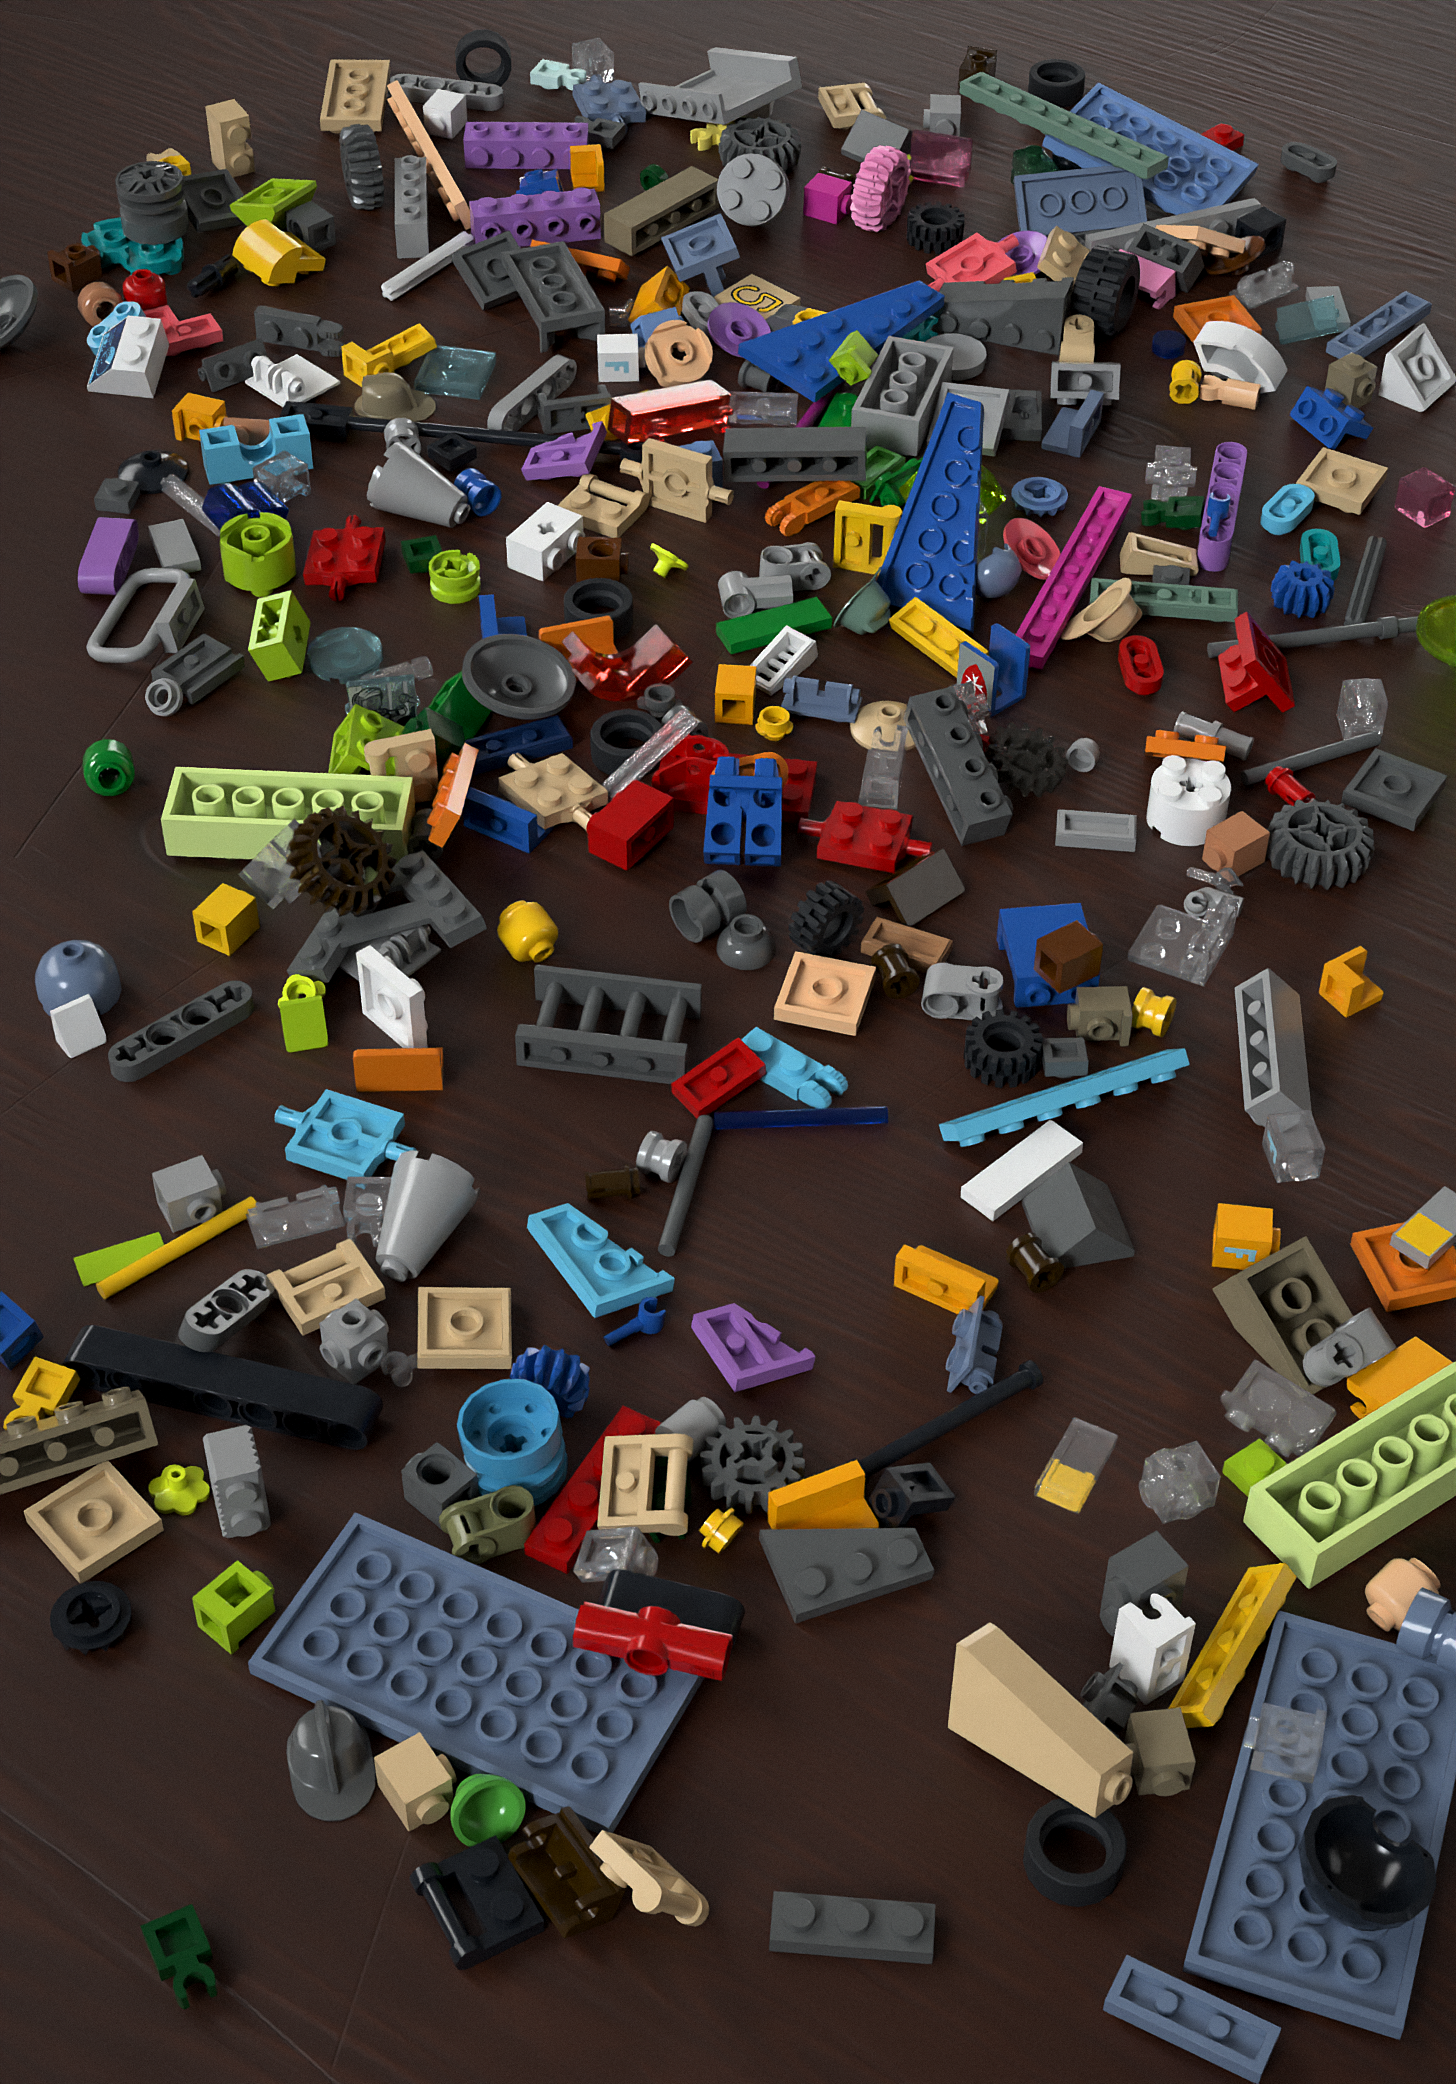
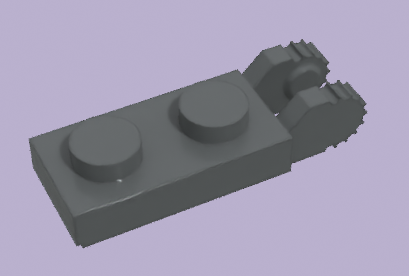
[254,305,344,358]

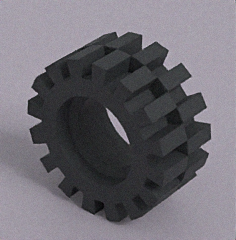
[906,201,965,254]
[788,880,864,958]
[964,1009,1043,1088]

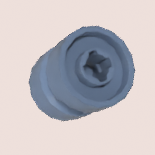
[1396,1587,1456,1675]

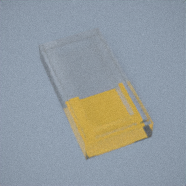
[1034,1417,1118,1514]

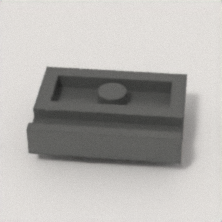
[151,634,245,705]

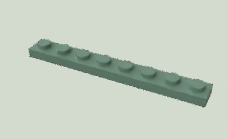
[960,72,1169,179]

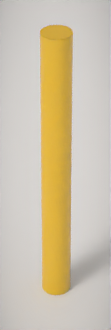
[96,1196,260,1299]

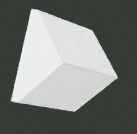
[1378,323,1456,412]

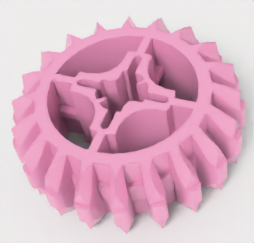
[850,145,911,232]

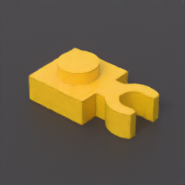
[3,1357,80,1431]

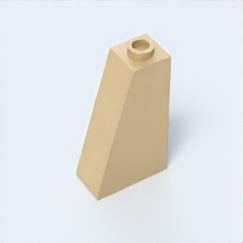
[948,1623,1133,1818]

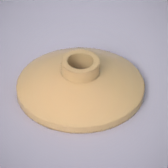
[850,701,916,754]

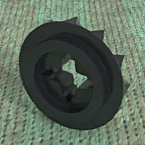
[50,1581,132,1656]

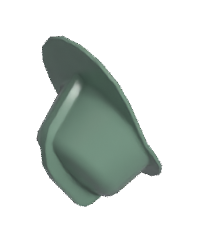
[833,566,891,635]

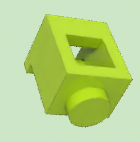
[192,1560,275,1655]

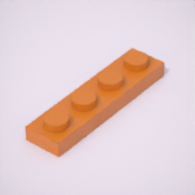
[427,743,479,848]

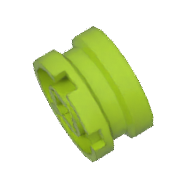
[429,550,481,604]

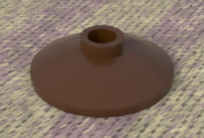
[1204,236,1266,275]

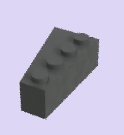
[932,277,1074,355]

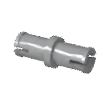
[1173,711,1254,761]

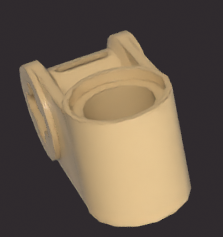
[1059,314,1095,362]

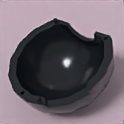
[1298,1795,1437,1931]

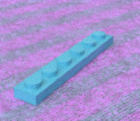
[939,1048,1190,1147]

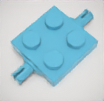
[275,1089,416,1186]

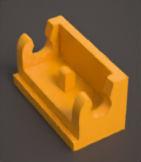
[1347,1337,1453,1420]

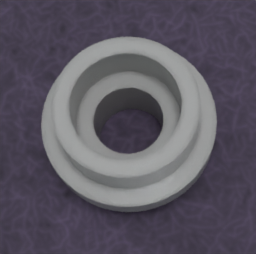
[145,678,183,717]

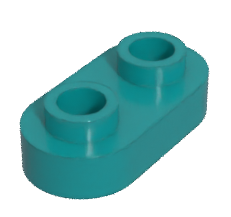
[1299,529,1340,581]

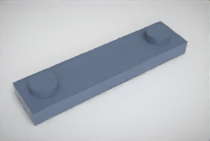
[1326,291,1432,359]

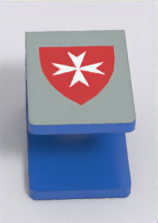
[956,623,1030,718]

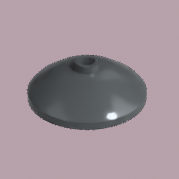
[0,275,38,350]
[462,634,576,720]

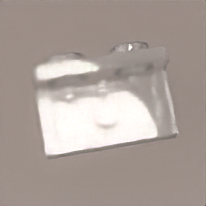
[1220,1359,1337,1457]

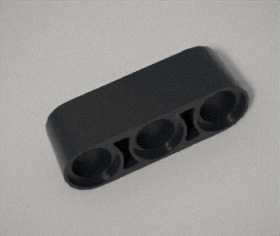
[597,1569,745,1657]

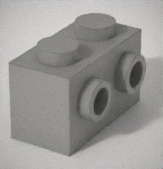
[1050,361,1120,405]

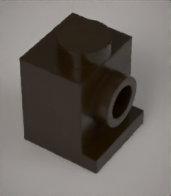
[958,46,997,90]

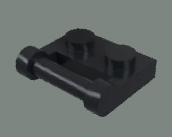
[409,1835,545,1970]

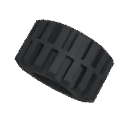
[1071,245,1140,337]

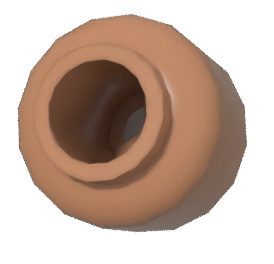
[78,282,123,327]

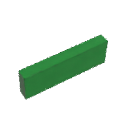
[716,597,832,654]

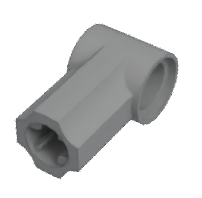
[718,571,793,619]

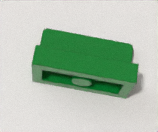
[428,671,491,740]

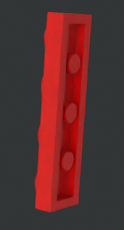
[524,1406,661,1574]

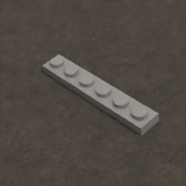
[1085,198,1261,251]

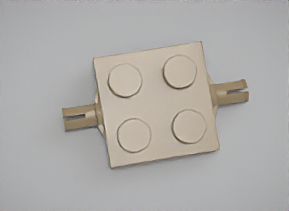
[620,438,734,523]
[498,753,608,832]

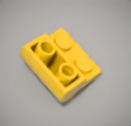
[232,219,326,287]

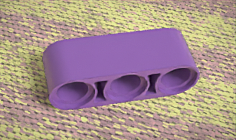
[78,517,139,595]

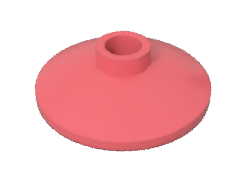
[1003,518,1061,580]

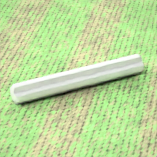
[381,231,474,301]

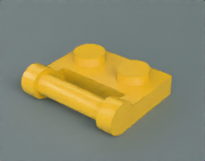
[833,500,902,575]

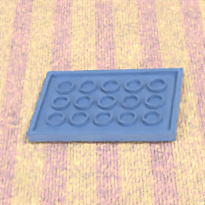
[1042,82,1259,215]

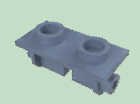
[781,675,862,724]
[946,1295,1003,1394]

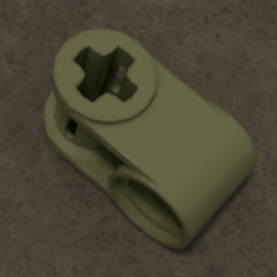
[439,1485,537,1565]

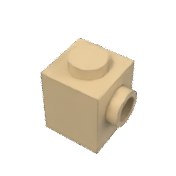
[374,1732,457,1832]

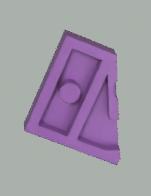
[521,421,607,481]
[691,1303,815,1392]

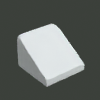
[50,994,107,1058]

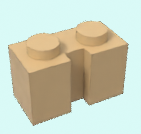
[205,99,255,178]

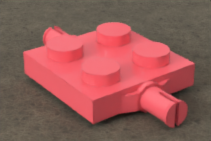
[926,233,1019,292]

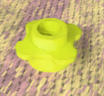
[278,974,326,1008]

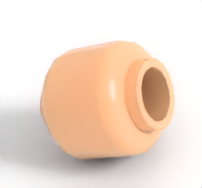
[1365,1558,1441,1632]

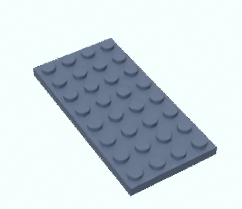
[248,1512,705,1834]
[1182,1610,1456,2040]

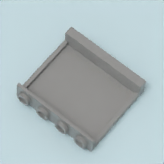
[638,47,802,125]

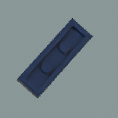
[465,715,573,776]

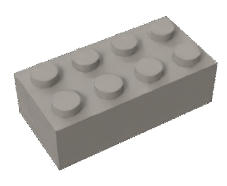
[851,336,954,457]

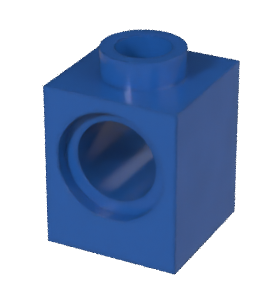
[0,1291,44,1371]

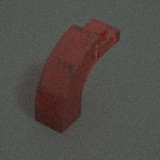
[562,624,693,702]

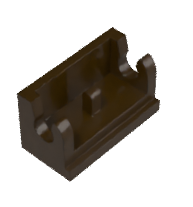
[508,1806,627,1939]

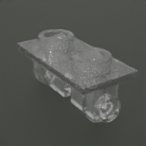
[1229,261,1300,309]
[246,1185,345,1249]

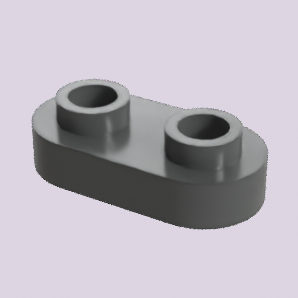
[1280,142,1337,183]

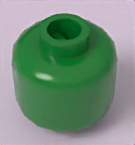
[82,739,135,796]

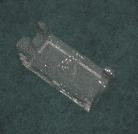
[858,725,908,809]

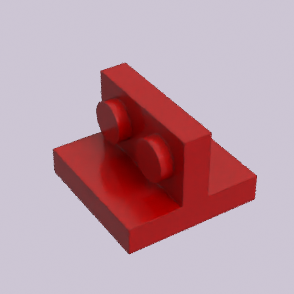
[1218,612,1295,713]

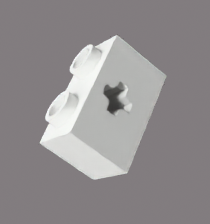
[506,502,585,581]

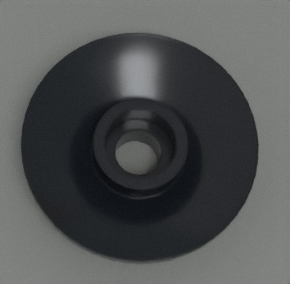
[118,450,188,494]

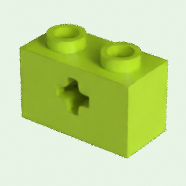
[248,590,311,682]

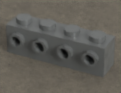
[723,427,867,482]
[903,686,1013,846]

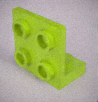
[328,704,405,776]

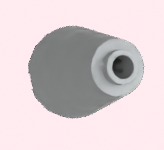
[367,441,470,528]
[375,1150,480,1282]

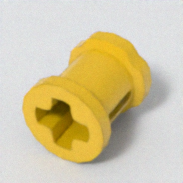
[1169,360,1202,404]

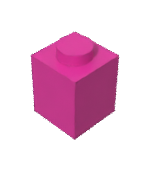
[803,173,852,225]

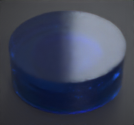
[1151,330,1186,359]

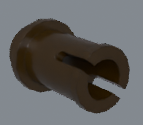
[585,1164,641,1201]

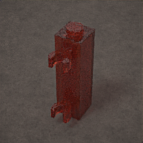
[607,379,734,444]

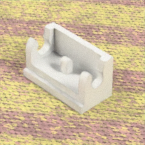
[1109,1594,1196,1705]

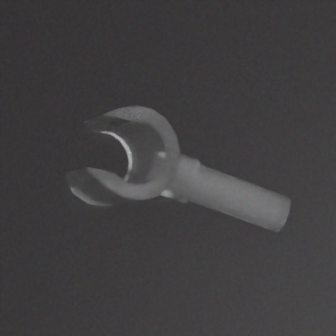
[609,299,634,327]
[1187,867,1244,895]
[381,1351,418,1387]

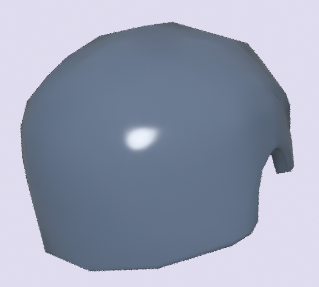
[975,543,1022,598]

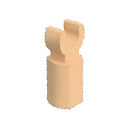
[1199,375,1261,410]

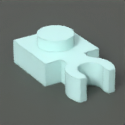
[530,59,586,90]

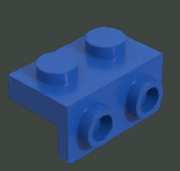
[1290,386,1373,450]

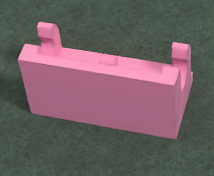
[1119,249,1175,310]

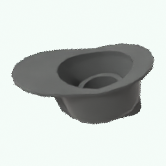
[286,1700,376,1822]

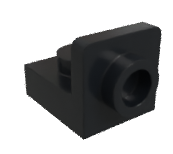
[868,1463,955,1528]

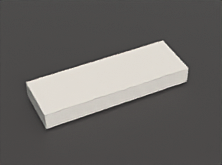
[960,1119,1083,1221]

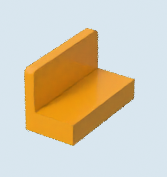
[628,266,690,323]
[894,1244,999,1314]
[768,1460,879,1529]

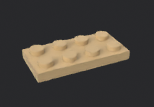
[320,60,390,133]

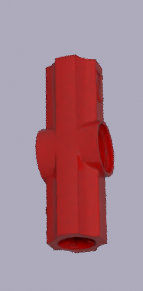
[573,1602,733,1681]

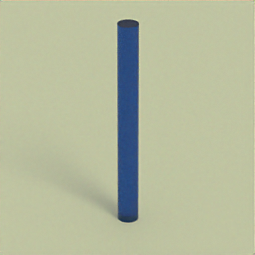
[714,1106,888,1130]

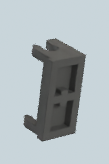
[537,384,611,434]

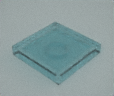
[414,345,496,400]

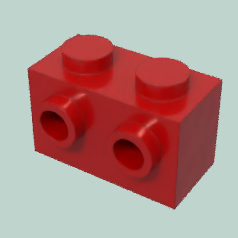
[586,779,674,871]

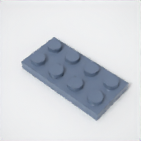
[1013,165,1147,238]

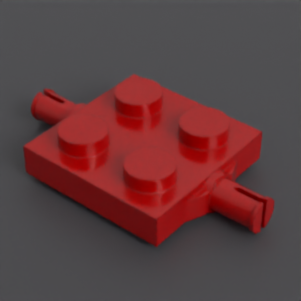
[303,515,386,601]
[798,801,933,873]

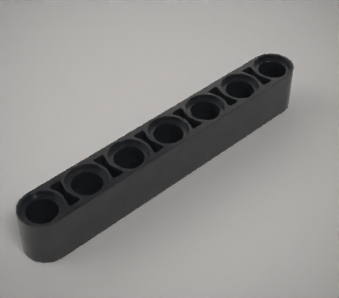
[61,1325,384,1450]

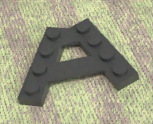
[287,850,487,983]

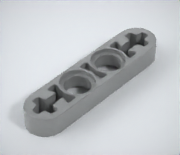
[390,74,503,111]
[487,354,577,431]

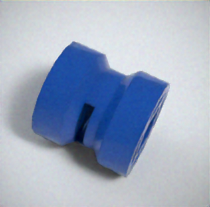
[454,468,501,516]

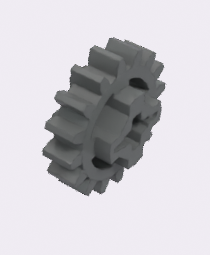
[700,1416,805,1514]

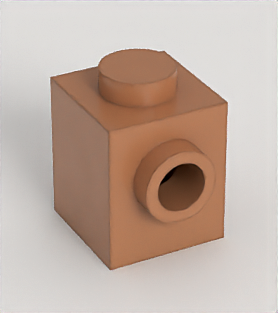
[1202,811,1270,881]

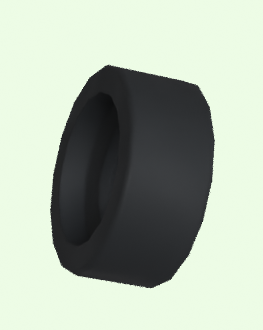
[455,29,512,87]
[1028,59,1086,107]
[564,578,633,640]
[590,709,663,779]
[1023,1798,1127,1907]

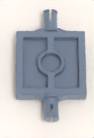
[572,74,646,134]

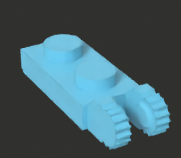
[742,1027,849,1111]

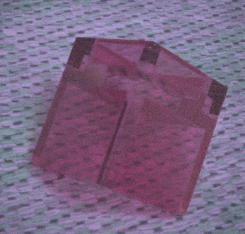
[1395,467,1455,528]

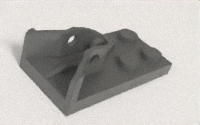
[502,241,605,353]

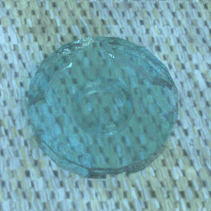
[308,627,383,684]

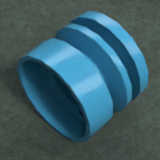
[457,1379,568,1506]

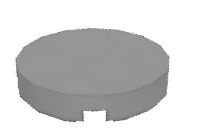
[925,334,987,381]

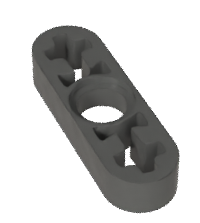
[178,1269,275,1352]

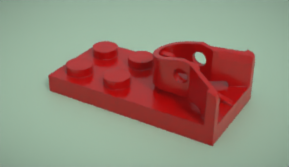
[652,725,817,824]

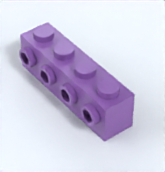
[464,122,589,169]
[469,188,601,247]

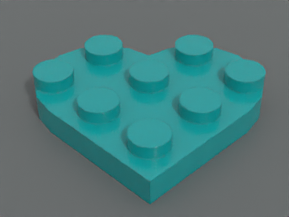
[81,217,184,275]

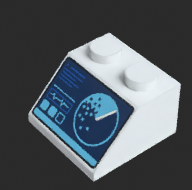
[87,315,169,398]

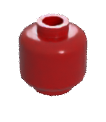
[123,269,168,311]

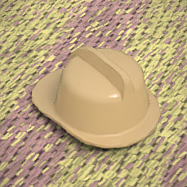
[1061,578,1142,642]

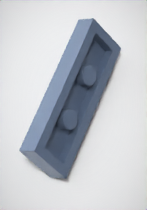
[1103,1955,1281,2084]

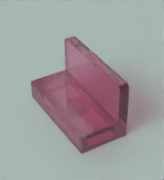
[909,130,973,187]

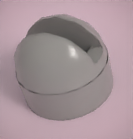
[1066,738,1100,772]

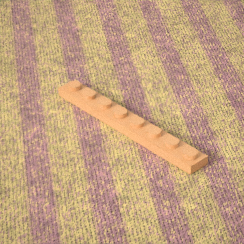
[387,80,471,230]

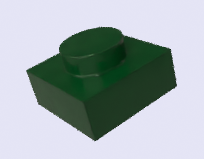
[401,535,443,574]

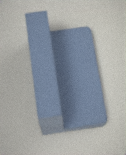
[1042,390,1104,458]

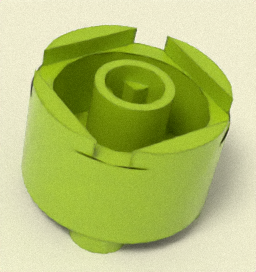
[220,512,297,597]

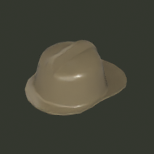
[354,372,436,422]

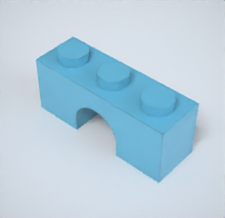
[199,414,313,485]

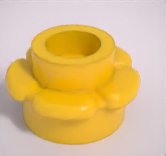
[755,706,793,741]
[699,1508,744,1554]

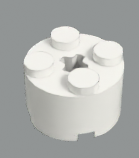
[1146,755,1231,846]

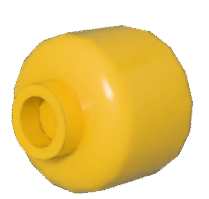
[497,900,558,963]

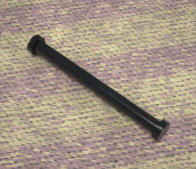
[845,1360,1043,1485]

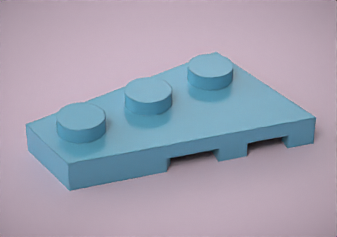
[527,1203,675,1318]

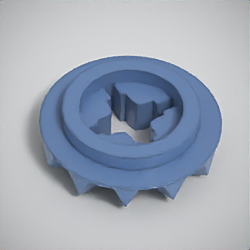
[1011,477,1068,518]

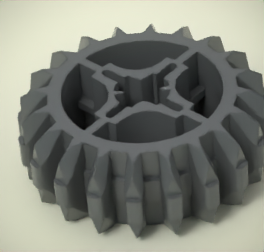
[719,116,801,173]
[339,124,384,211]
[1266,797,1375,890]

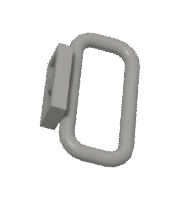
[86,568,205,663]

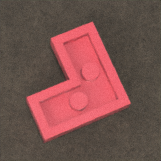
[144,305,223,356]

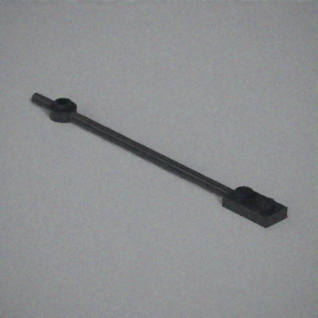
[279,401,650,463]

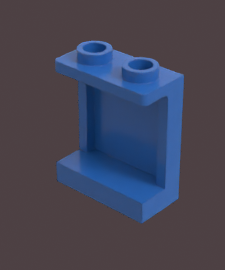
[997,903,1100,1008]

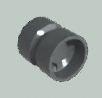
[669,870,747,943]

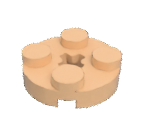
[644,320,713,388]

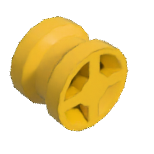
[1131,987,1177,1037]

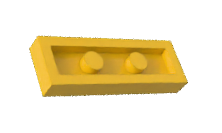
[888,597,989,678]

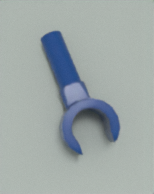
[1207,492,1231,537]
[603,1297,666,1346]

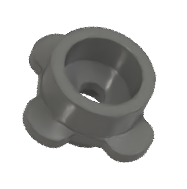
[637,684,682,720]

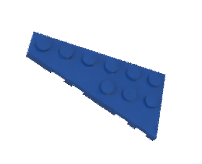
[738,281,945,403]
[877,392,984,634]

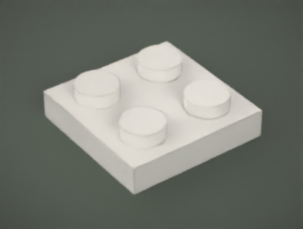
[356,945,428,1048]

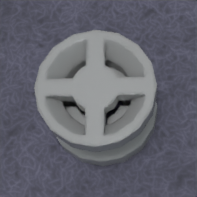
[384,418,421,454]
[636,1130,687,1183]

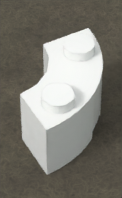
[1193,321,1288,393]

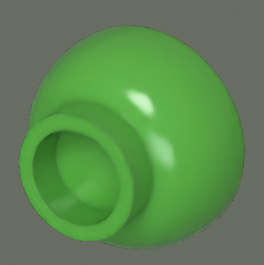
[450,1774,526,1847]

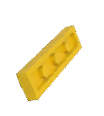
[1168,1563,1297,1728]

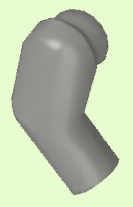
[1184,887,1245,918]

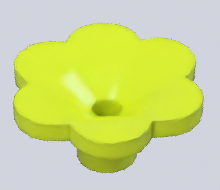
[650,543,689,578]
[149,1464,210,1516]

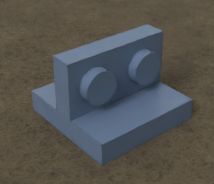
[661,213,740,297]

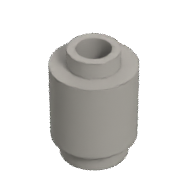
[655,1397,726,1463]

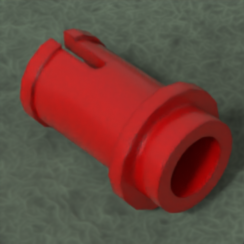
[1265,766,1315,806]

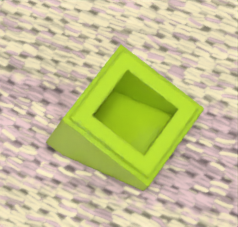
[279,995,329,1052]

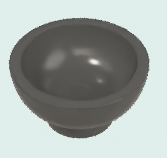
[717,914,776,970]

